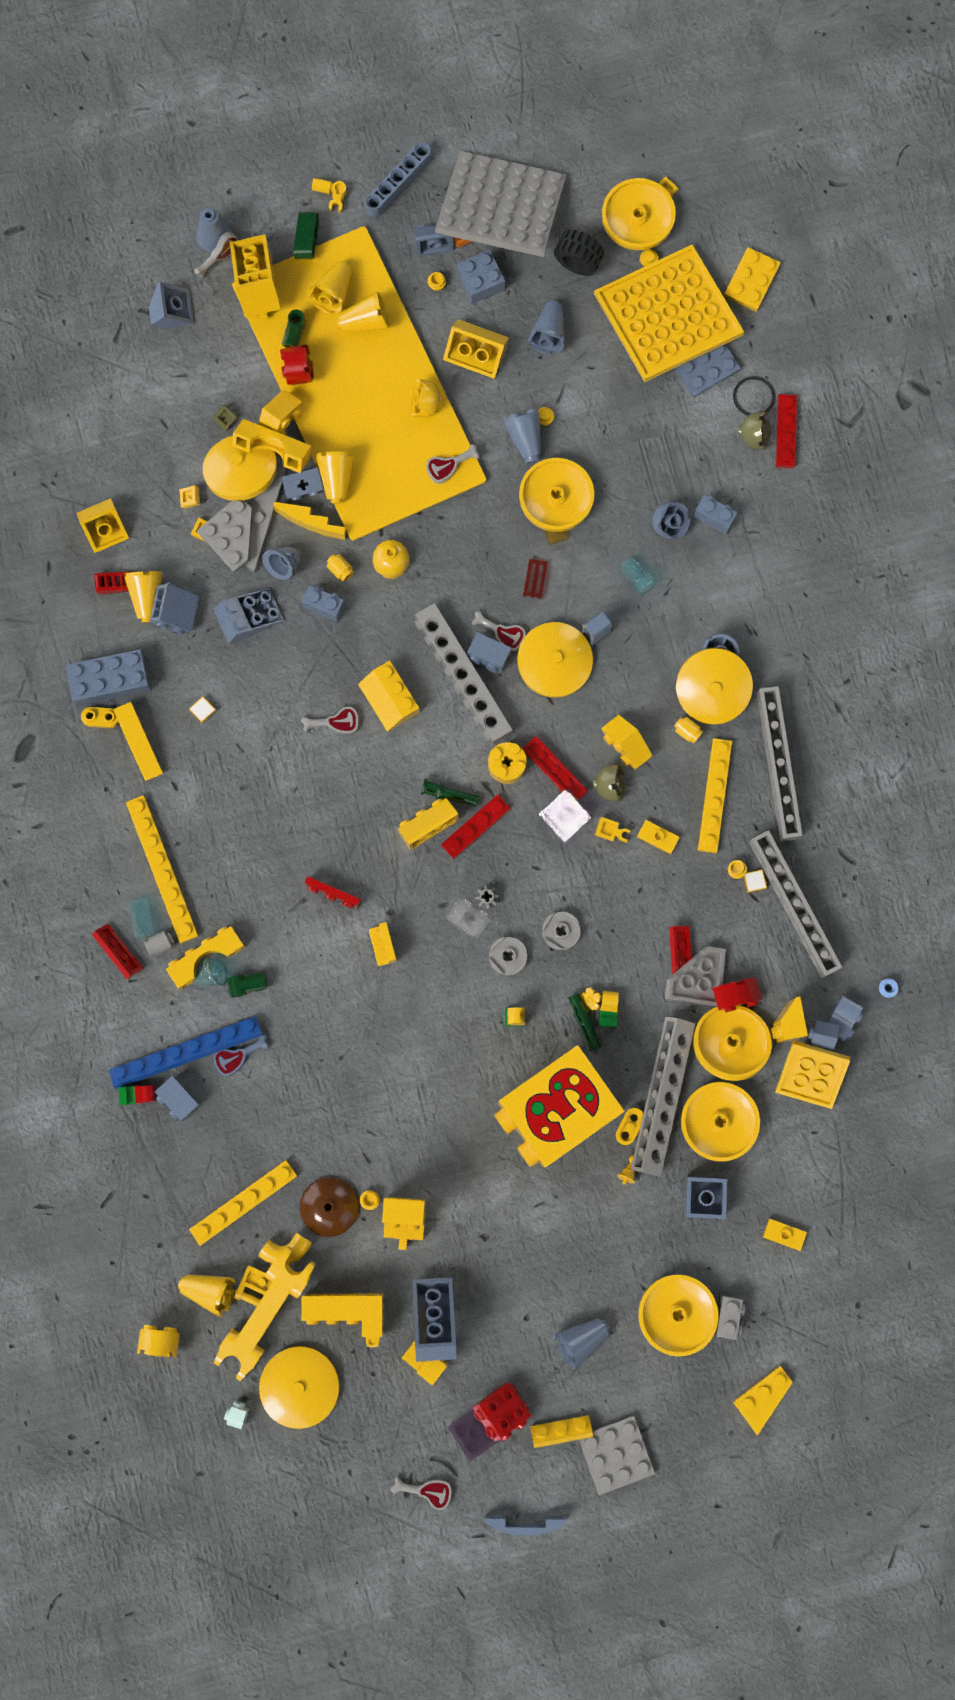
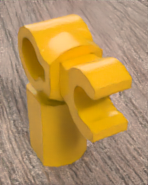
[312,178,347,213]

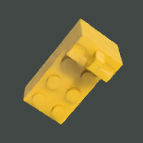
[230,234,281,320]
[382,1197,426,1250]
[301,1293,384,1347]

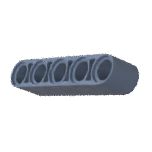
[366,142,431,218]

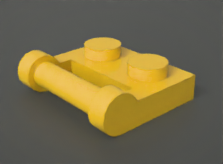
[234,1265,272,1306]

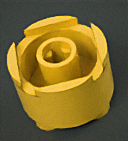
[488,742,527,784]
[137,1325,180,1358]

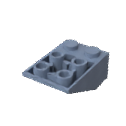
[213,588,284,644]

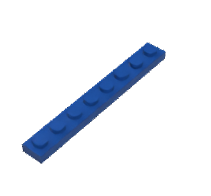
[109,1016,263,1090]

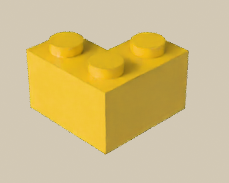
[258,389,302,435]
[601,715,653,770]
[402,1340,448,1385]

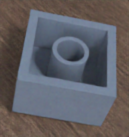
[456,249,505,305]
[684,1177,727,1219]

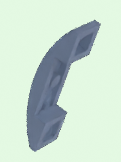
[485,1515,566,1536]

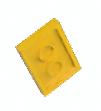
[724,247,781,312]

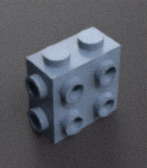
[150,582,199,635]

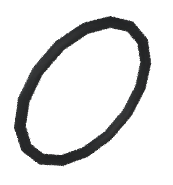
[733,377,775,416]

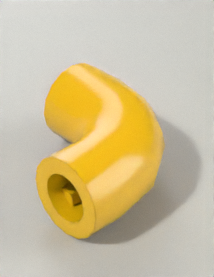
[258,1233,312,1265]

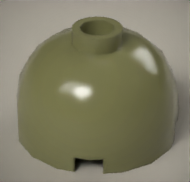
[739,412,770,450]
[593,764,626,802]

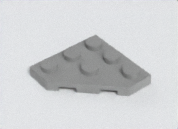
[197,500,252,573]
[665,946,726,1007]

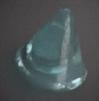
[195,957,228,987]

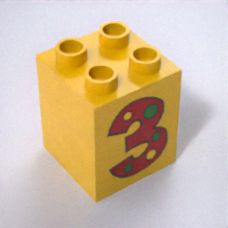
[494,1045,625,1168]

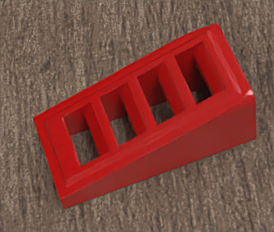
[94,572,132,595]

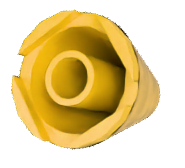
[308,261,352,314]
[336,292,389,332]
[316,451,354,504]
[124,571,163,623]
[178,1274,236,1317]

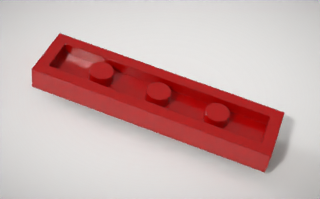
[775,394,797,469]
[522,736,588,805]
[441,794,510,860]

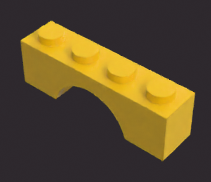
[232,419,311,473]
[166,926,245,990]

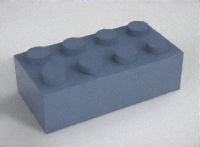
[66,649,151,706]
[413,1278,457,1362]

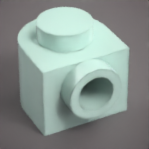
[224,1401,250,1430]

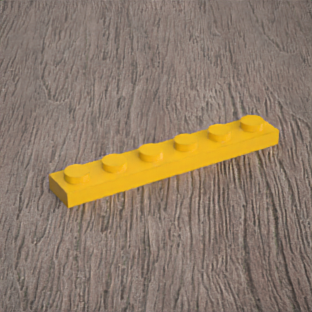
[697,738,732,854]
[189,1160,297,1246]

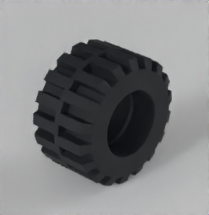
[554,229,605,276]

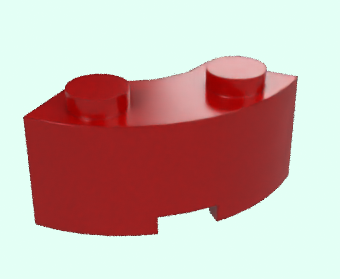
[712,977,763,1013]

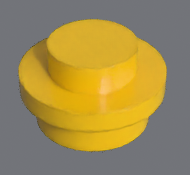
[640,249,658,267]
[428,272,446,291]
[538,407,554,426]
[728,860,747,879]
[360,1190,380,1210]

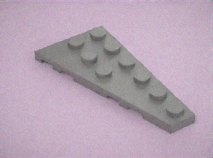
[244,453,287,573]

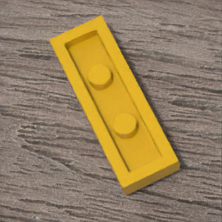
[530,1415,593,1448]

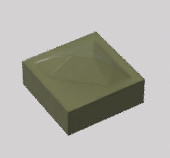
[211,404,238,431]

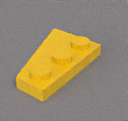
[732,1365,793,1436]

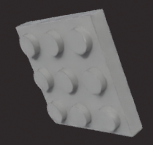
[579,1415,655,1495]

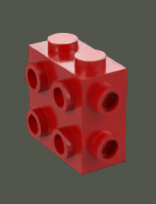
[472,1382,531,1441]

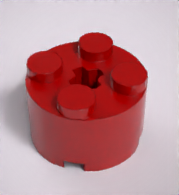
[280,344,314,385]

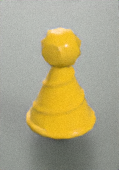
[617,1154,635,1185]

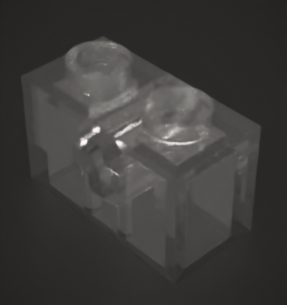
[445,898,490,941]

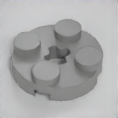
[542,912,581,951]
[489,937,527,976]

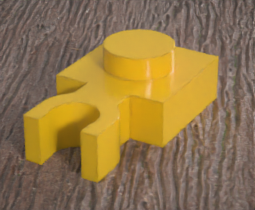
[594,817,631,843]

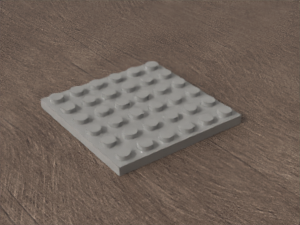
[435,151,566,257]

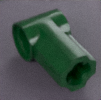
[282,310,306,347]
[227,973,267,998]

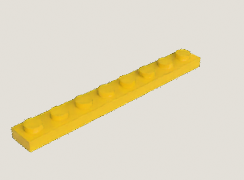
[126,795,199,944]

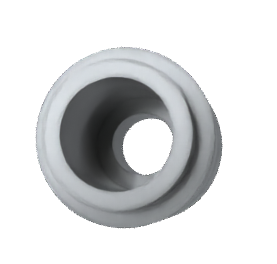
[144,930,174,956]

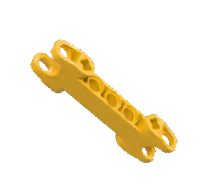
[214,1246,316,1381]

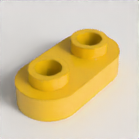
[81,707,119,728]
[615,1108,643,1145]

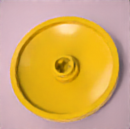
[602,178,676,250]
[203,435,278,501]
[519,458,594,532]
[517,622,593,698]
[676,648,753,724]
[693,1006,772,1081]
[681,1082,760,1161]
[638,1275,718,1356]
[259,1346,339,1429]

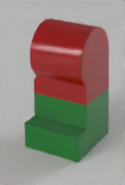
[118,1085,157,1106]

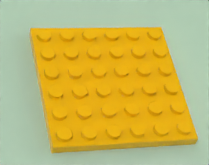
[594,245,744,382]

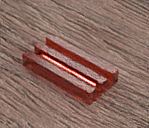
[523,559,548,599]

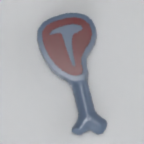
[213,1034,269,1077]

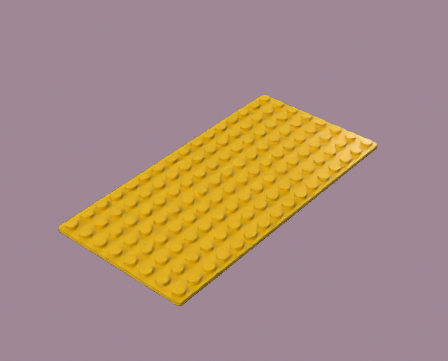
[232,226,486,541]

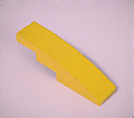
[273,502,346,540]
[113,701,163,781]

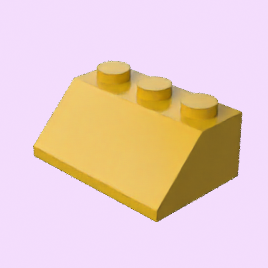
[443,319,509,379]
[358,660,420,732]
[398,798,459,851]
[770,997,808,1043]

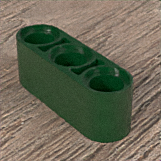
[294,212,319,260]

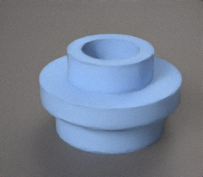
[879,978,899,998]

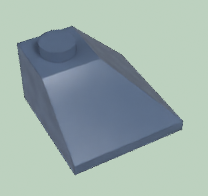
[413,225,453,257]
[149,282,194,329]

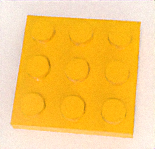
[775,1040,850,1109]

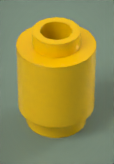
[327,554,354,582]
[674,716,703,744]

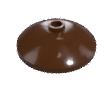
[300,1177,359,1237]

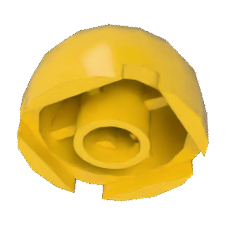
[410,379,442,417]
[372,540,410,579]

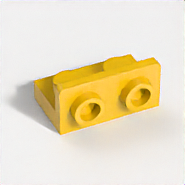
[369,922,397,966]

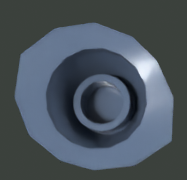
[262,546,301,580]

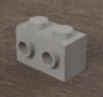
[714,1295,745,1340]

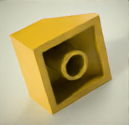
[77,498,129,553]

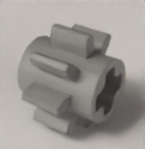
[475,885,499,910]

